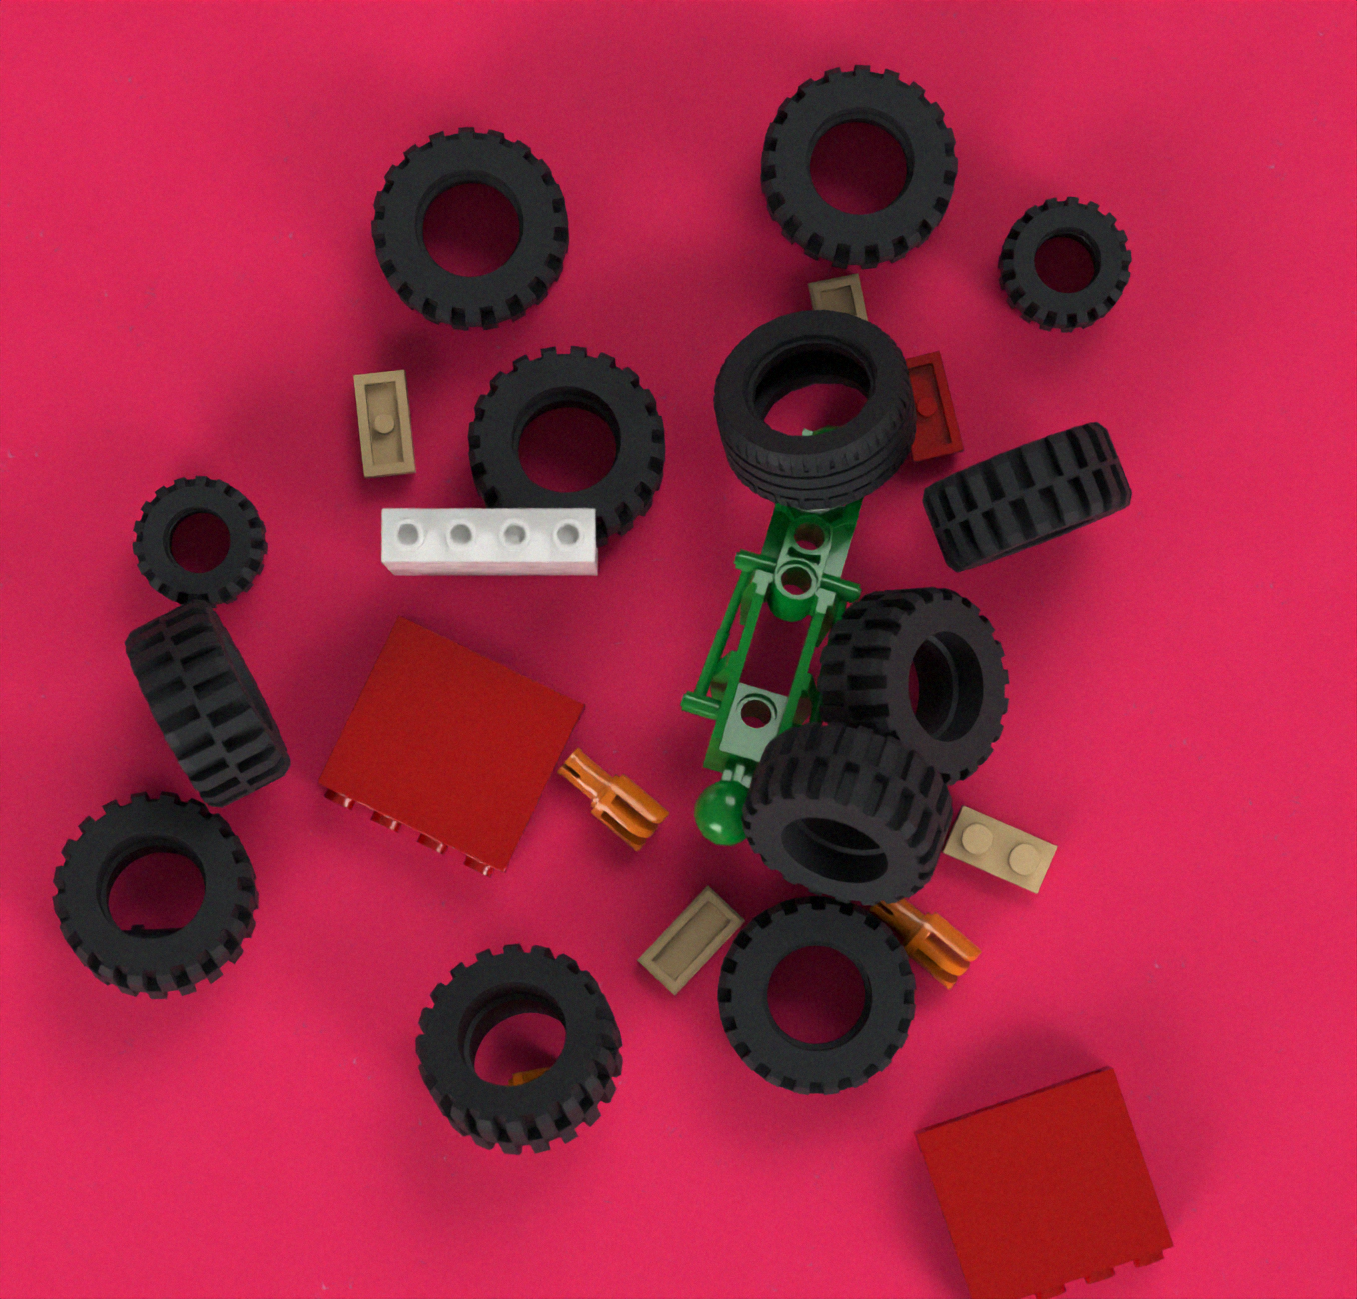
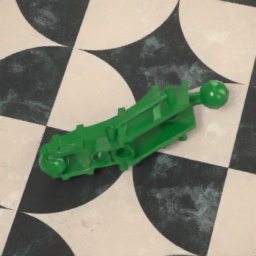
[680,425,864,846]

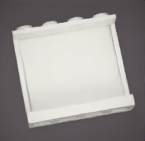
[381,509,598,576]

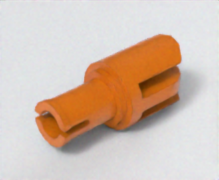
[557,747,669,851]
[869,898,982,989]

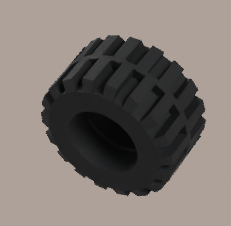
[998,197,1132,333]
[132,476,268,608]

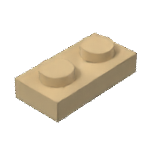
[353,370,416,479]
[942,805,1058,894]

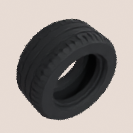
[713,310,917,509]

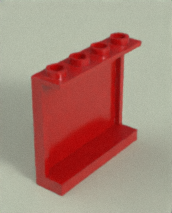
[317,615,586,878]
[913,1066,1174,1299]

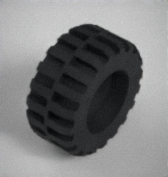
[760,65,958,270]
[371,127,569,331]
[467,346,665,548]
[922,422,1132,572]
[817,587,1009,786]
[125,599,291,807]
[741,722,953,905]
[53,791,259,999]
[717,896,916,1095]
[415,944,623,1155]

